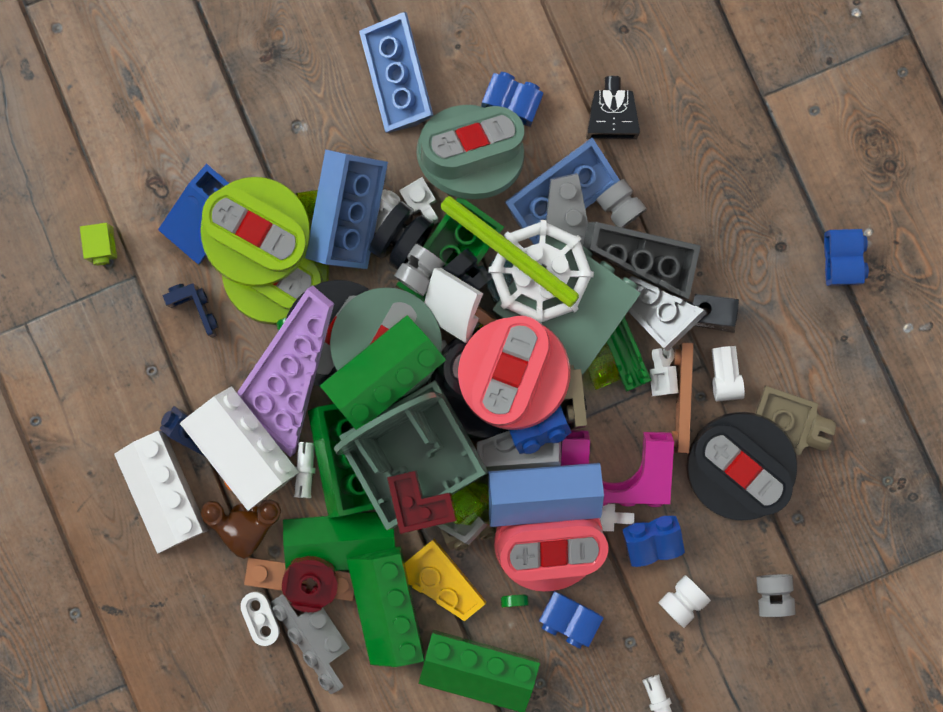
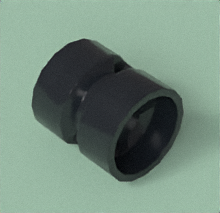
[443,248,492,290]

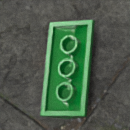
[283,512,395,571]

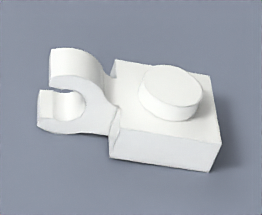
[399,177,439,225]
[649,348,679,396]
[600,503,634,532]

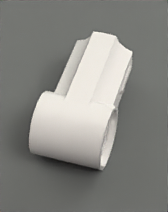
[711,346,745,402]

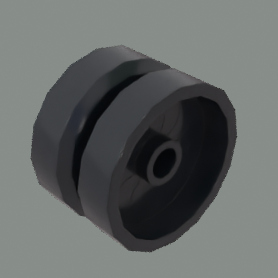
[369,201,434,270]

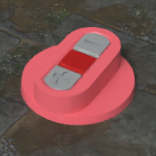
[458,316,570,430]
[494,518,608,592]

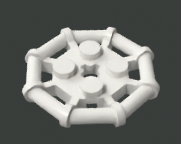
[488,220,594,324]

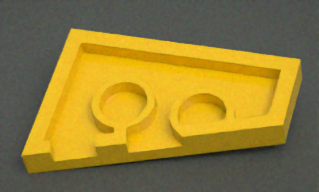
[405,538,487,621]

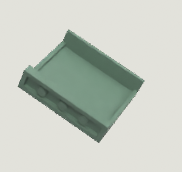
[491,235,641,375]

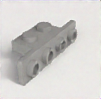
[270,594,350,694]

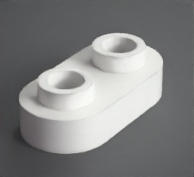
[241,592,280,646]

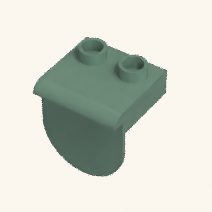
[334,380,488,530]

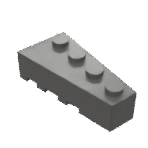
[583,222,701,299]

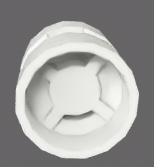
[658,575,711,628]

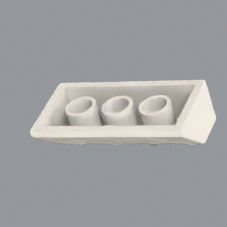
[180,386,299,511]
[114,431,208,554]

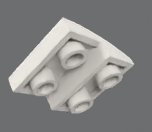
[425,268,483,343]

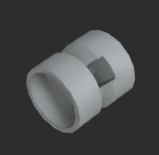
[596,179,647,228]
[394,244,445,296]
[756,574,796,617]

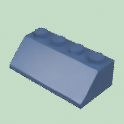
[305,150,388,269]

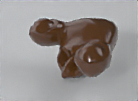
[201,499,281,559]

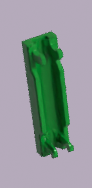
[605,317,652,392]

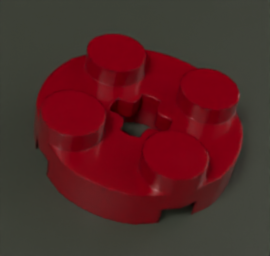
[282,556,338,612]

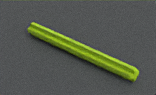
[441,196,579,307]

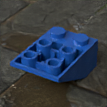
[158,163,229,265]

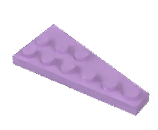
[237,285,334,457]

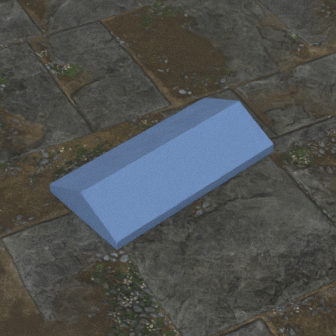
[359,12,434,133]
[505,138,620,245]
[488,463,604,527]

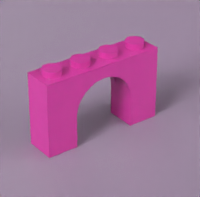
[561,430,674,507]

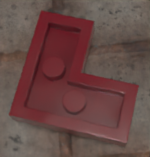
[387,470,457,534]

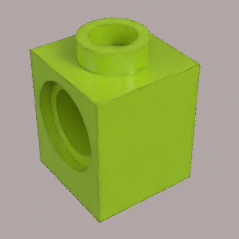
[80,223,117,266]

